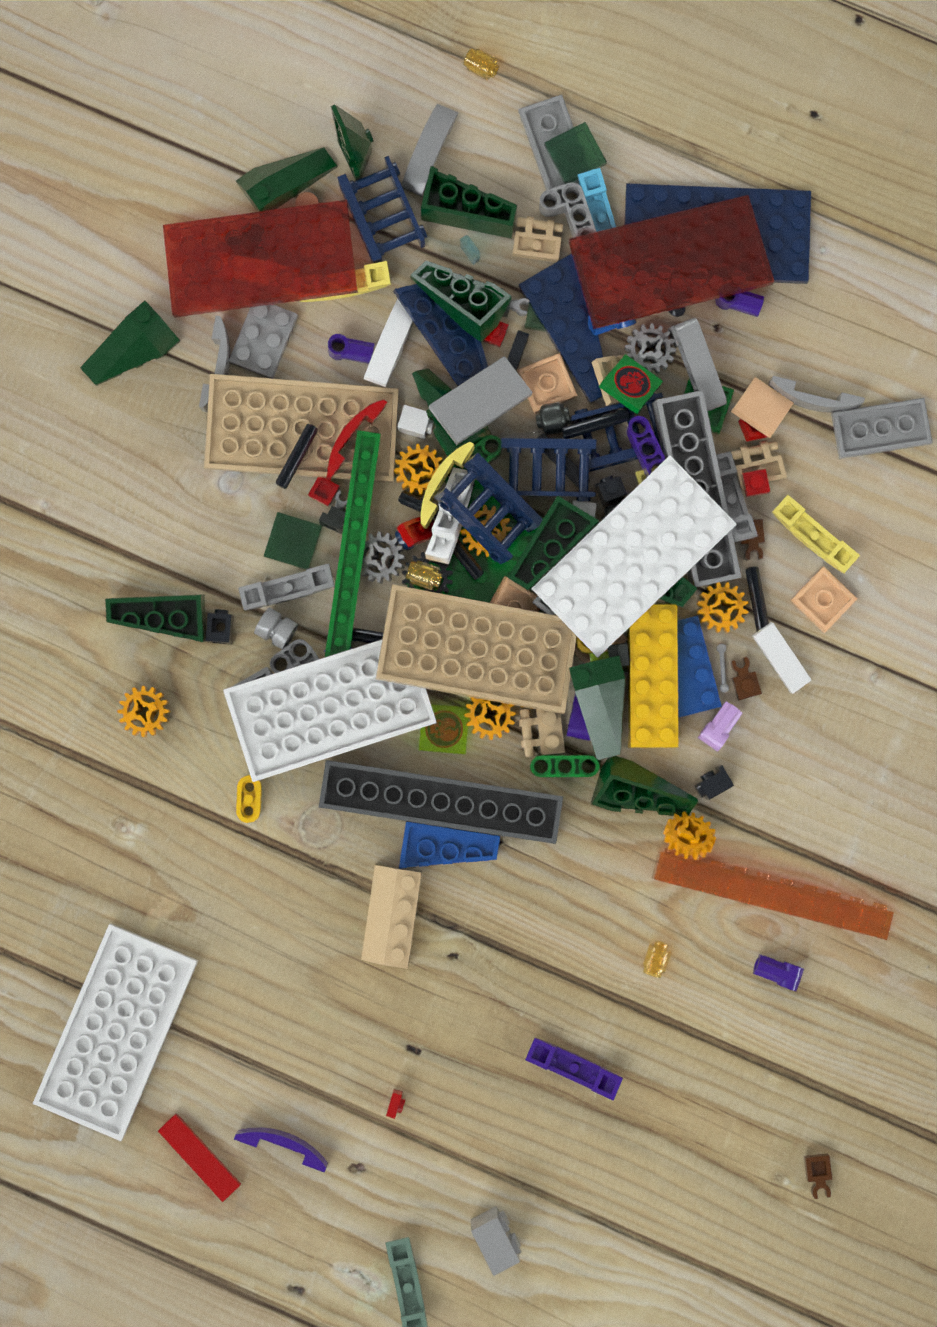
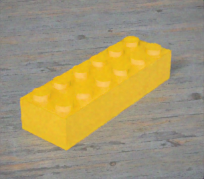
[627,605,679,748]

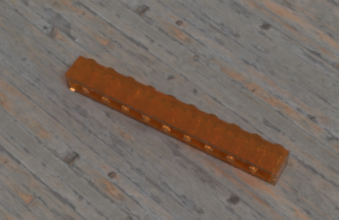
[652,848,894,940]

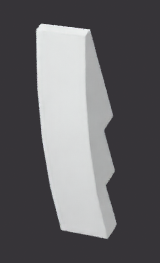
[364,298,413,387]
[425,467,475,564]

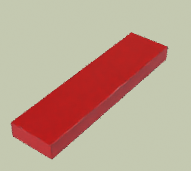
[158,1113,241,1202]

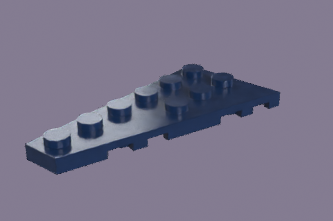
[518,250,603,404]
[393,274,488,386]

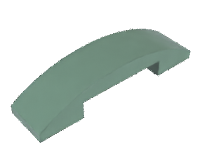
[385,1237,428,1327]

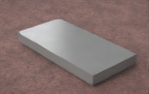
[518,95,589,190]
[429,356,533,445]
[831,398,933,459]

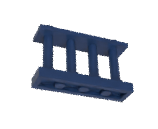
[337,156,427,264]
[570,392,663,472]
[501,438,597,501]
[434,453,543,564]

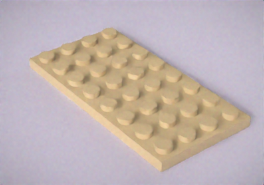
[204,374,398,483]
[375,584,577,714]

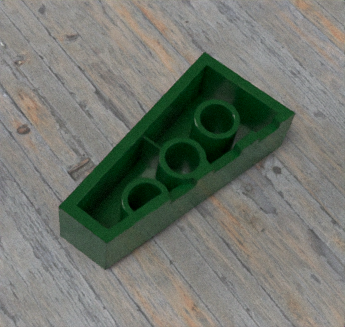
[421,166,517,239]
[508,496,600,591]
[105,594,206,642]

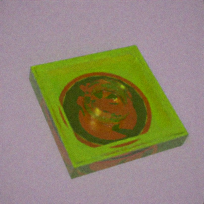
[419,704,470,755]

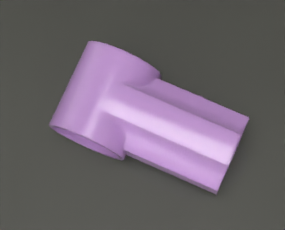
[698,702,742,752]

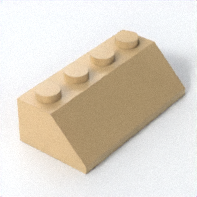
[361,865,422,969]

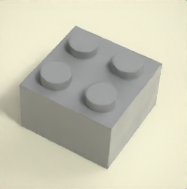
[471,1206,522,1276]

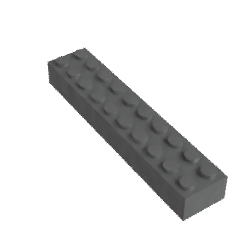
[318,760,563,844]

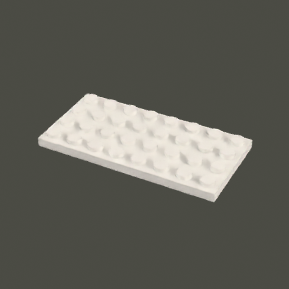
[531,456,737,658]
[223,640,436,782]
[33,924,198,1141]

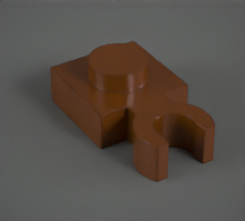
[740,519,765,561]
[730,657,762,701]
[804,1153,832,1199]

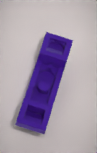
[525,1038,623,1101]
[234,1128,328,1173]

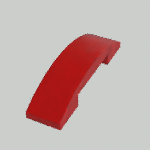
[326,399,387,480]

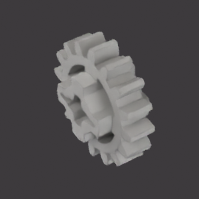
[624,323,676,375]
[361,531,406,584]

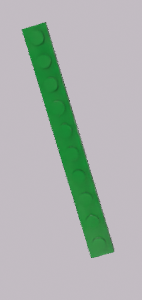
[324,430,381,658]

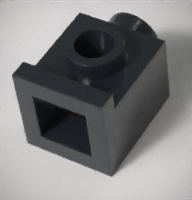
[594,475,627,506]
[206,609,234,645]
[694,765,734,800]

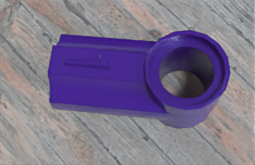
[715,283,764,317]
[328,334,375,364]
[753,954,804,992]

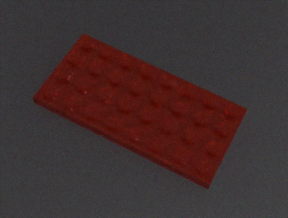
[569,195,775,329]
[163,200,358,318]

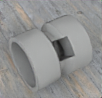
[254,607,299,649]

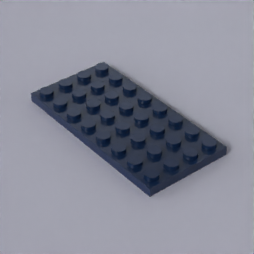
[622,183,811,284]

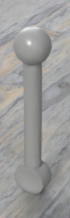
[717,643,729,693]

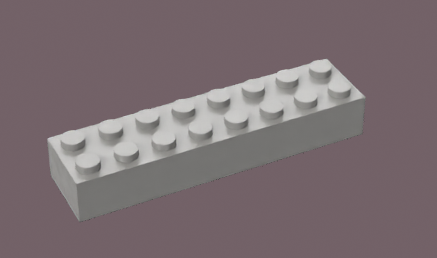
[652,390,741,587]

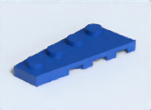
[677,616,722,718]
[399,821,500,869]

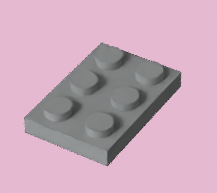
[229,297,298,379]

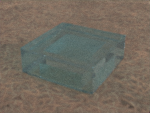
[460,235,480,265]

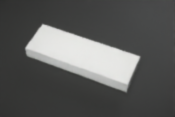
[752,622,811,694]

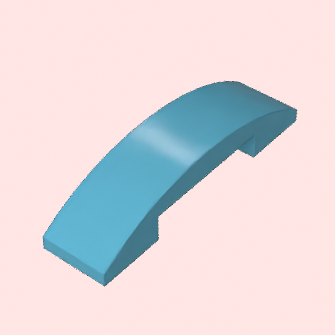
[577,168,627,265]

